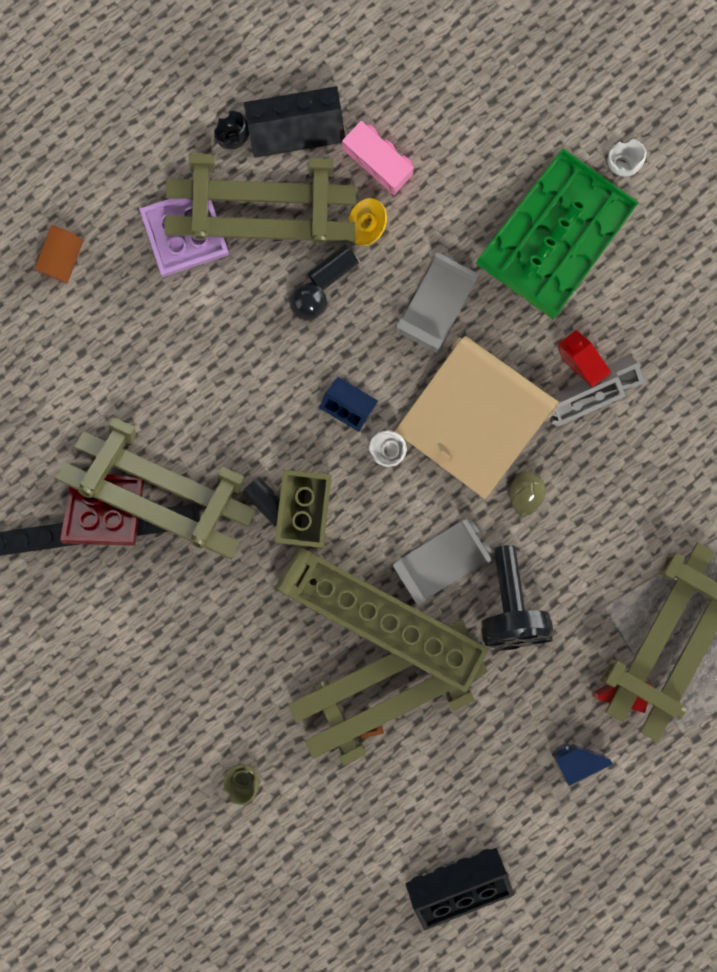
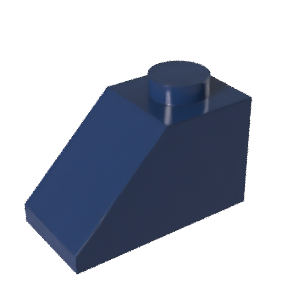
[552,743,613,786]

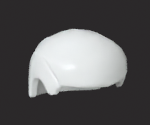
[607,139,647,177]
[369,430,407,467]

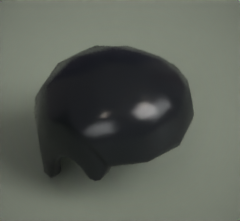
[214,110,249,149]
[289,283,327,321]

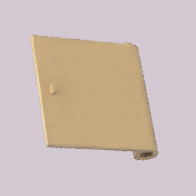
[394,336,559,500]

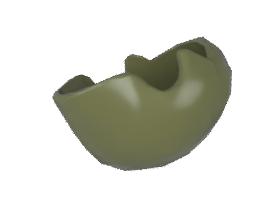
[223,763,260,805]

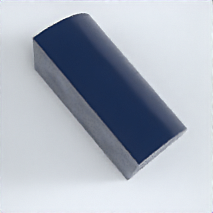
[319,377,378,432]

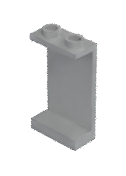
[396,252,479,353]
[392,519,492,606]

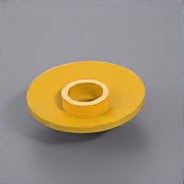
[348,198,387,246]

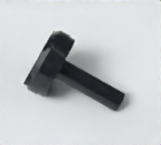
[481,545,554,650]

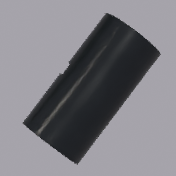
[307,244,359,290]
[242,476,280,527]

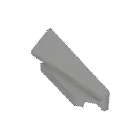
[547,354,645,426]

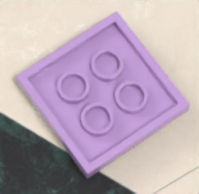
[140,199,230,277]

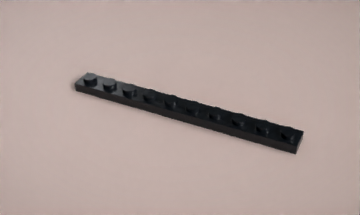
[0,504,201,556]

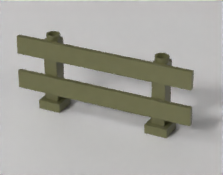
[165,153,356,244]
[55,417,256,560]
[600,542,717,742]
[288,619,488,766]

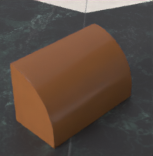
[35,225,84,284]

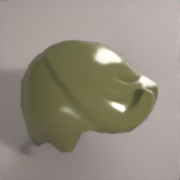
[508,471,546,516]

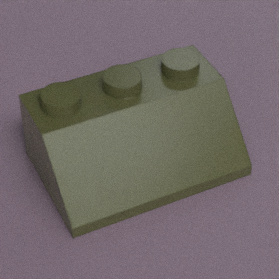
[275,470,332,548]

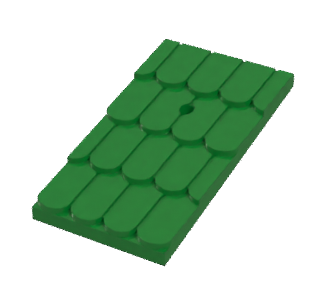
[475,148,639,320]

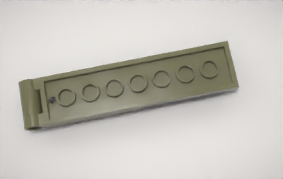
[274,546,489,694]

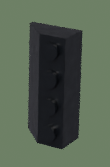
[244,86,345,158]
[405,848,514,931]

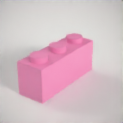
[342,121,414,195]

